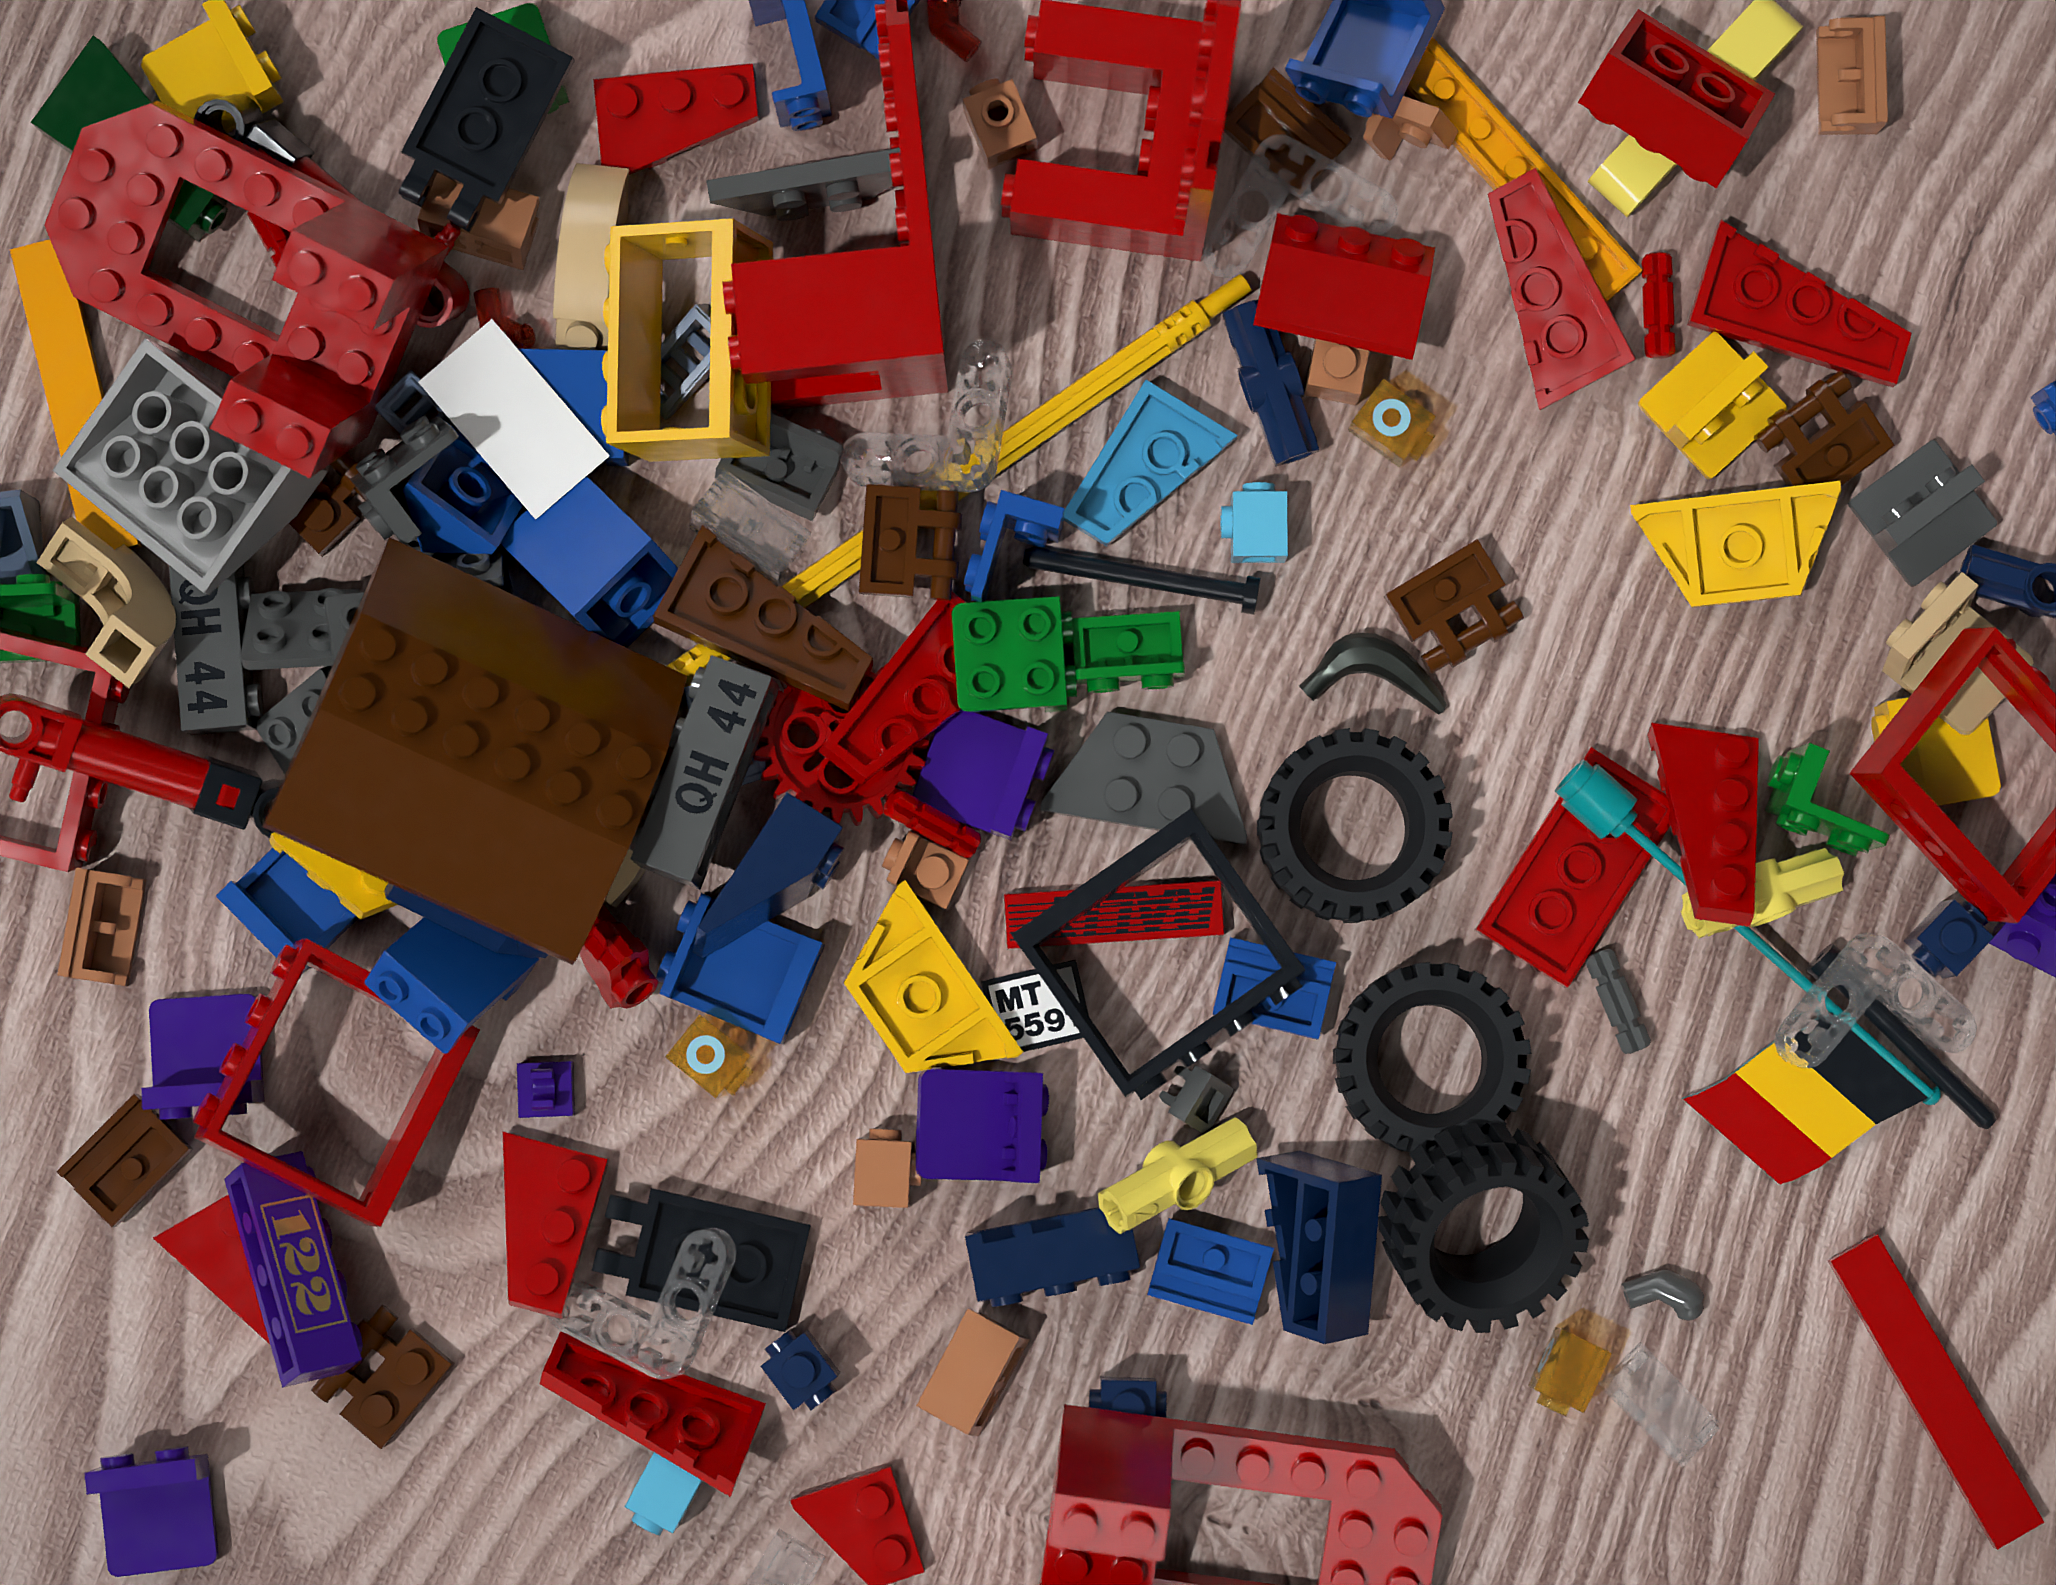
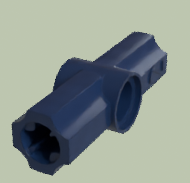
[1222,300,1319,467]
[1959,545,2056,619]

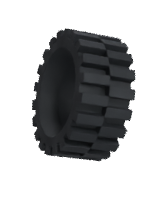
[1257,728,1453,923]
[1333,962,1531,1153]
[1378,1122,1589,1333]

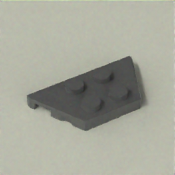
[706,148,900,221]
[1040,712,1247,845]

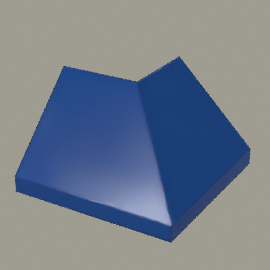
[397,422,523,554]

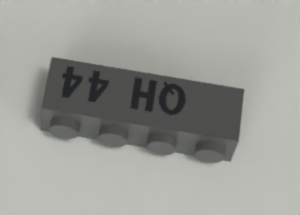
[169,564,264,736]
[629,655,780,890]

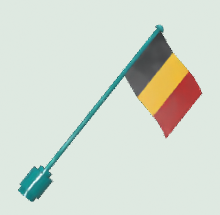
[1555,759,1941,1184]

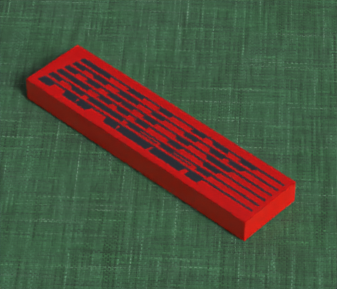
[1004,881,1224,949]

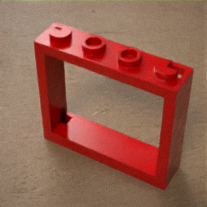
[0,627,130,872]
[1849,627,2056,923]
[193,938,480,1227]

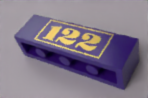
[224,1151,362,1388]

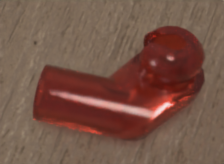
[927,0,982,62]
[473,287,536,349]

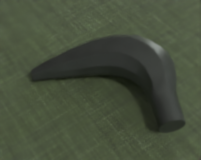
[1299,633,1447,715]

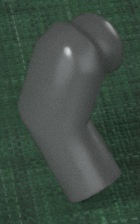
[1621,1269,1704,1321]

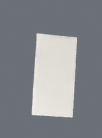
[418,319,610,519]

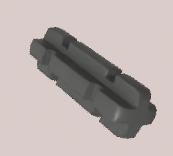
[1586,949,1651,1054]

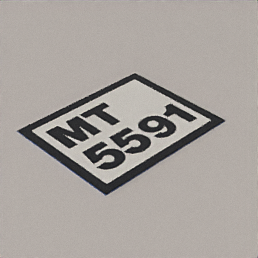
[981,959,1089,1052]

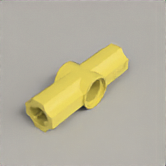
[1681,848,1844,938]
[1098,1117,1257,1234]

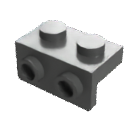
[715,408,844,522]

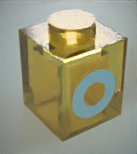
[1348,379,1436,468]
[665,1014,754,1099]
[1528,1326,1612,1416]

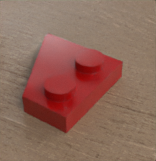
[790,1465,925,1585]

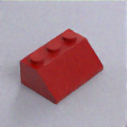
[1578,9,1775,188]
[1253,213,1435,360]

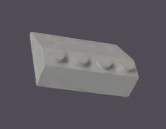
[52,338,328,595]

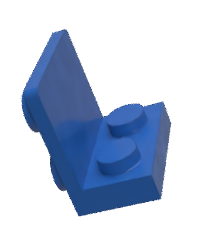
[964,490,1065,603]

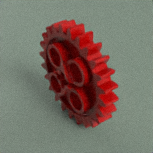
[753,664,929,826]

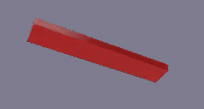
[1827,1234,2045,1550]

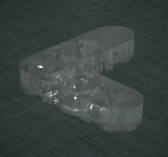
[1202,134,1398,278]
[840,339,1012,492]
[1775,933,1977,1068]
[547,1228,736,1380]

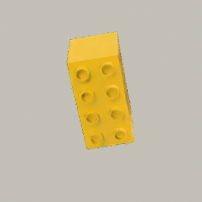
[601,218,773,462]

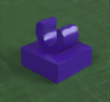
[517,1061,575,1118]

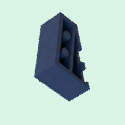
[1256,1151,1382,1344]
[965,1207,1140,1307]

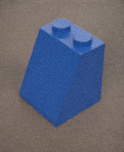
[500,476,679,648]

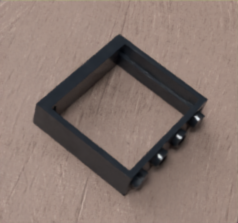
[1011,809,1305,1100]

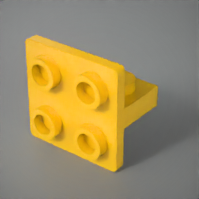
[1638,332,1787,480]

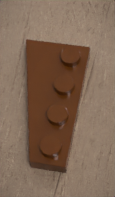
[653,525,873,711]

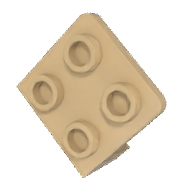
[1882,572,2033,735]

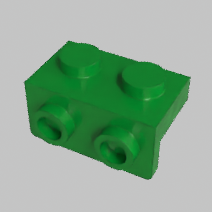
[1072,611,1185,693]

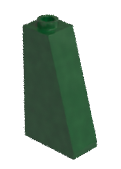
[31,35,228,242]

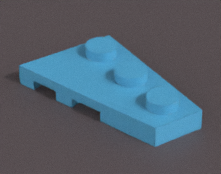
[1064,380,1238,547]

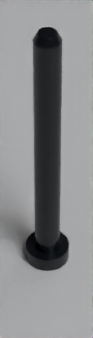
[1023,547,1261,615]
[1806,943,1997,1130]

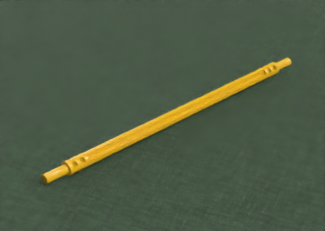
[667,273,1252,687]

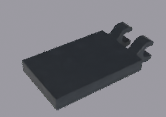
[398,7,575,233]
[592,1187,811,1332]

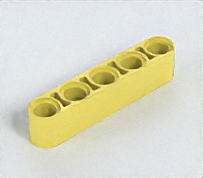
[1587,0,1804,217]

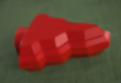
[580,905,659,1009]

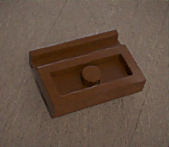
[1223,67,1352,200]
[56,1094,193,1227]

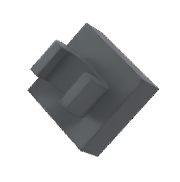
[1159,1065,1234,1134]

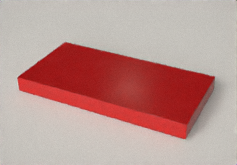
[1474,747,1671,988]

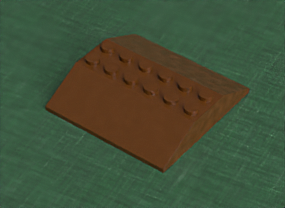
[263,537,688,965]

